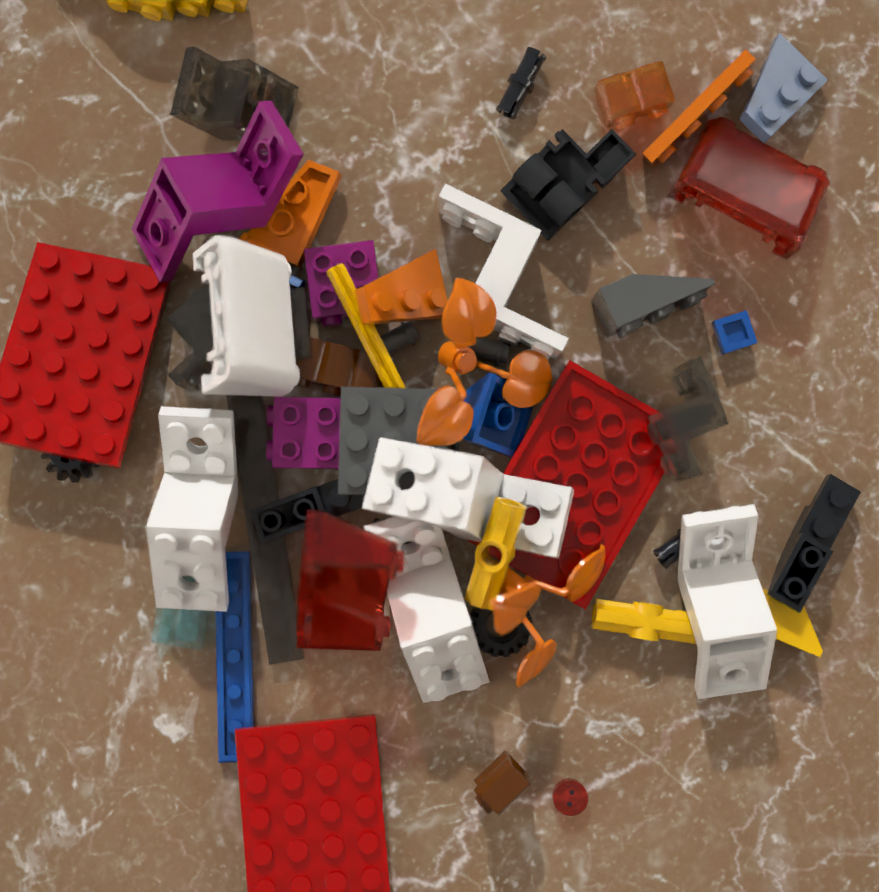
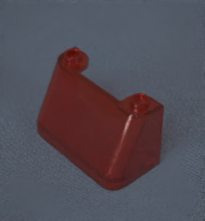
[667,117,830,260]
[296,510,405,651]

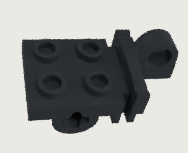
[500,129,636,241]

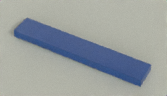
[215,551,254,763]

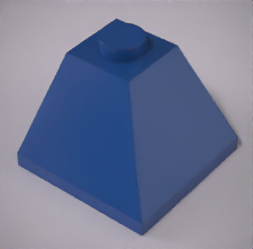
[460,373,533,457]

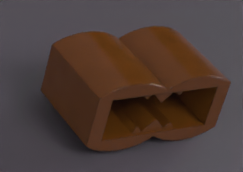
[474,750,531,815]

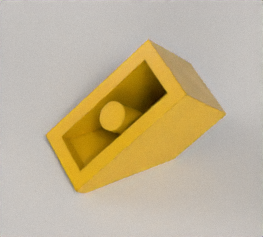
[762,589,823,657]

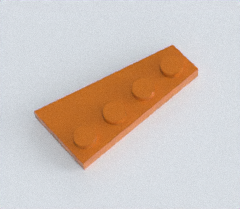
[642,49,756,166]

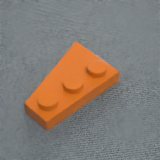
[239,160,342,269]
[355,249,448,325]

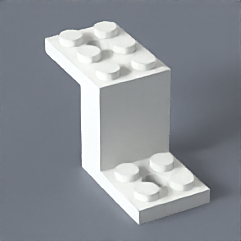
[439,184,568,360]
[146,407,239,612]
[362,437,574,559]
[677,505,777,699]
[364,517,490,703]

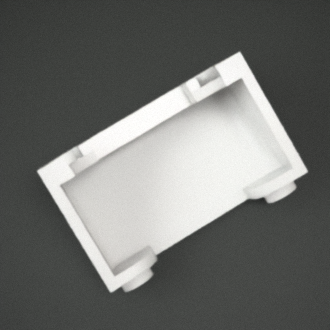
[193,235,300,396]

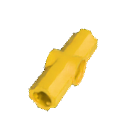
[464,497,527,610]
[591,598,696,644]

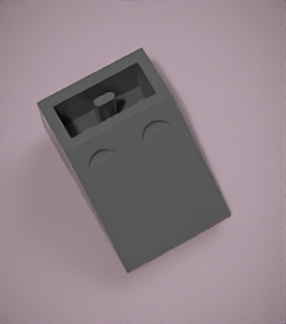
[591,274,715,339]

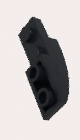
[767,474,861,613]
[250,479,365,543]

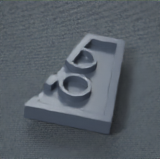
[739,33,828,143]

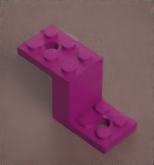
[131,101,304,282]

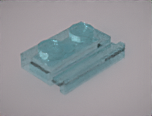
[151,576,210,650]

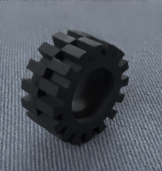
[470,596,533,657]

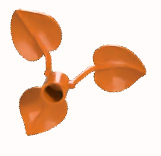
[416,278,553,446]
[491,544,605,688]

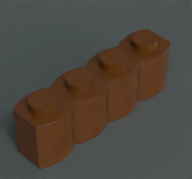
[293,333,395,397]

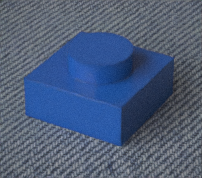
[711,310,757,355]

